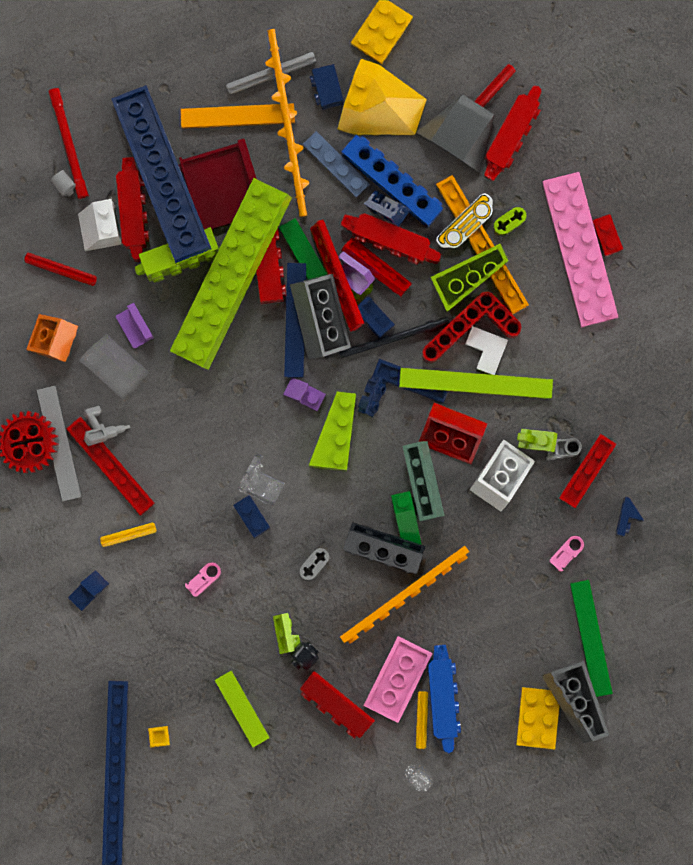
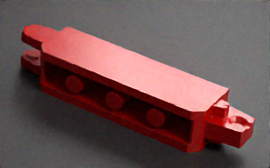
[484,86,542,182]
[116,157,150,263]
[341,213,441,265]

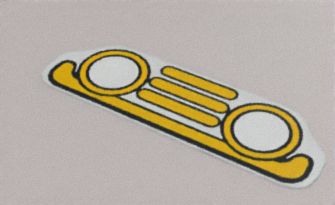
[436,193,493,248]

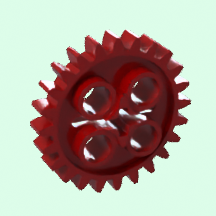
[0,411,59,474]

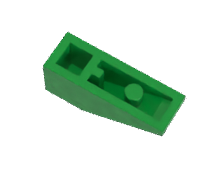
[391,491,422,545]

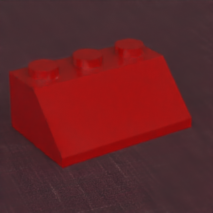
[419,403,488,464]

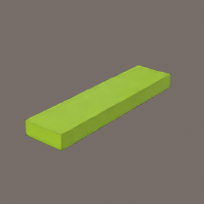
[215,670,270,747]

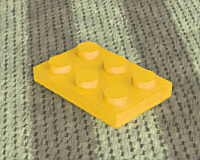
[351,0,413,64]
[516,687,559,749]

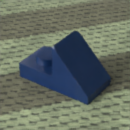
[615,497,644,537]
[68,570,109,611]

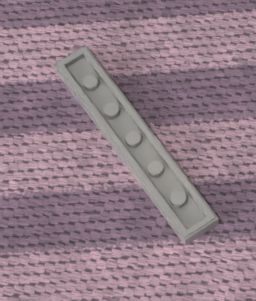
[37,386,82,502]

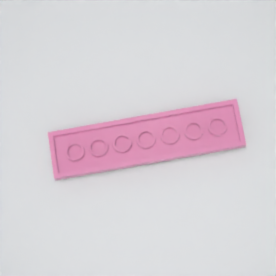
[542,172,618,328]

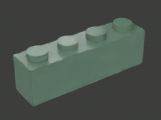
[403,441,445,521]

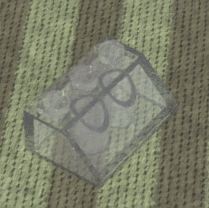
[79,334,149,400]

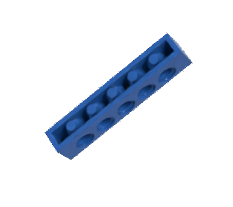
[341,135,443,229]

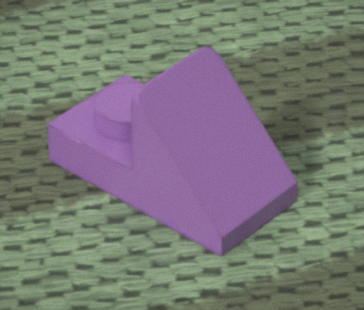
[283,378,326,412]

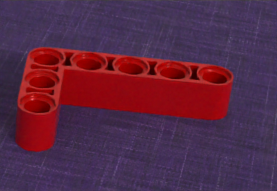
[422,291,522,363]

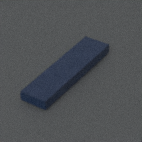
[372,359,448,404]

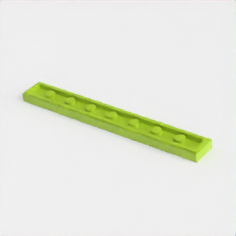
[399,368,553,399]

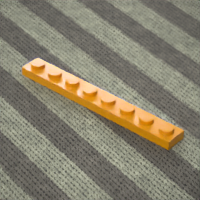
[340,546,469,644]

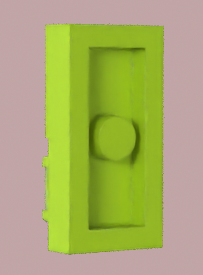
[517,429,558,452]
[273,613,300,654]

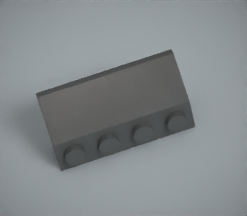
[290,274,351,359]

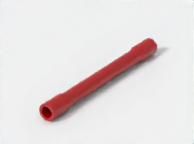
[48,88,89,199]

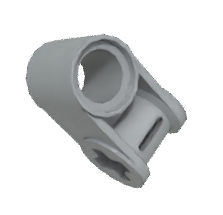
[546,438,582,460]

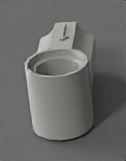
[50,170,76,197]

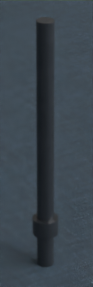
[339,317,450,359]

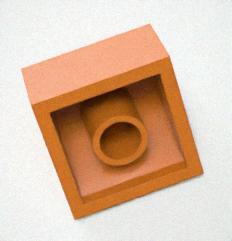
[26,314,78,362]

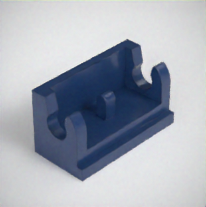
[364,191,410,227]
[358,297,395,339]

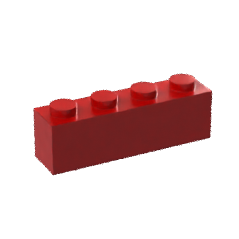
[256,229,286,304]

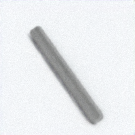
[226,52,316,94]

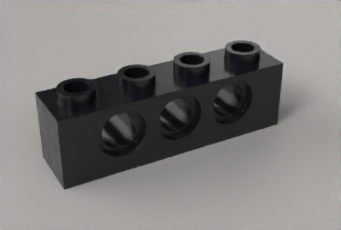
[343,522,426,574]

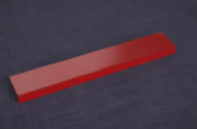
[310,219,364,332]
[66,416,155,516]

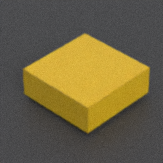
[148,726,170,748]

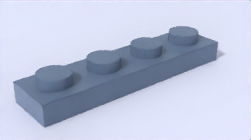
[303,131,370,198]

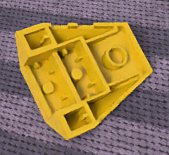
[337,59,427,136]

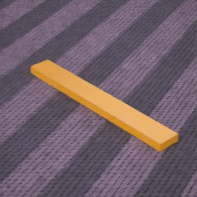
[436,175,529,315]

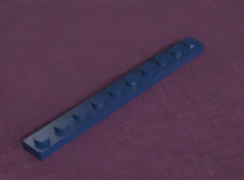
[102,681,129,865]

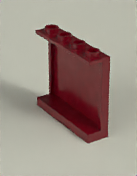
[178,138,257,230]

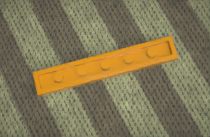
[181,103,295,129]

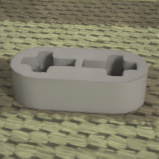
[300,548,329,581]

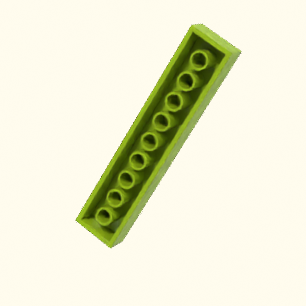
[170,178,292,370]

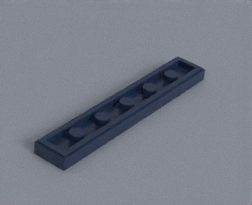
[284,263,306,378]

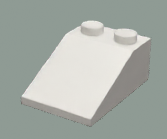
[470,440,535,511]

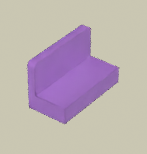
[338,251,375,295]
[116,303,154,349]

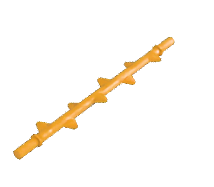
[265,29,309,217]

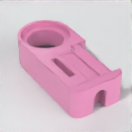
[549,536,584,572]
[185,563,221,597]

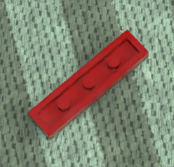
[341,237,412,297]
[559,434,617,509]

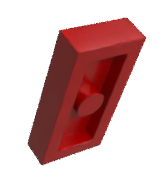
[592,214,623,257]

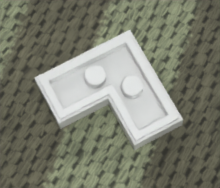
[465,326,508,375]

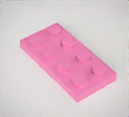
[363,636,433,723]

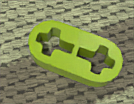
[493,207,526,236]

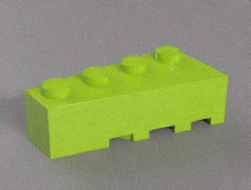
[431,244,509,312]
[309,391,356,472]

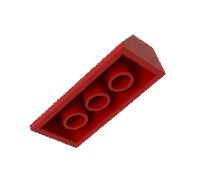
[300,671,375,739]

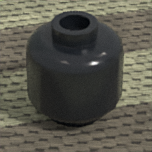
[290,641,319,670]

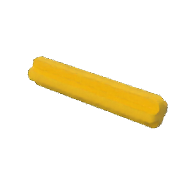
[100,522,157,547]
[416,691,428,749]

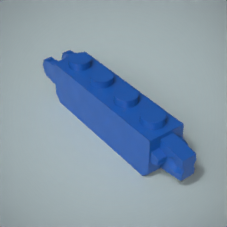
[428,645,461,753]

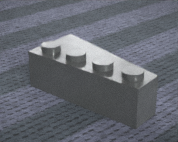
[541,661,609,743]

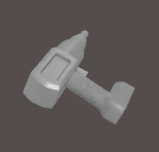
[84,406,130,446]

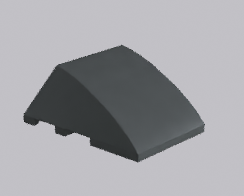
[416,94,494,173]

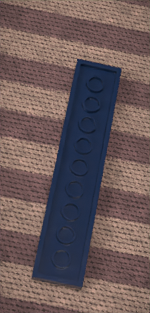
[111,85,211,263]

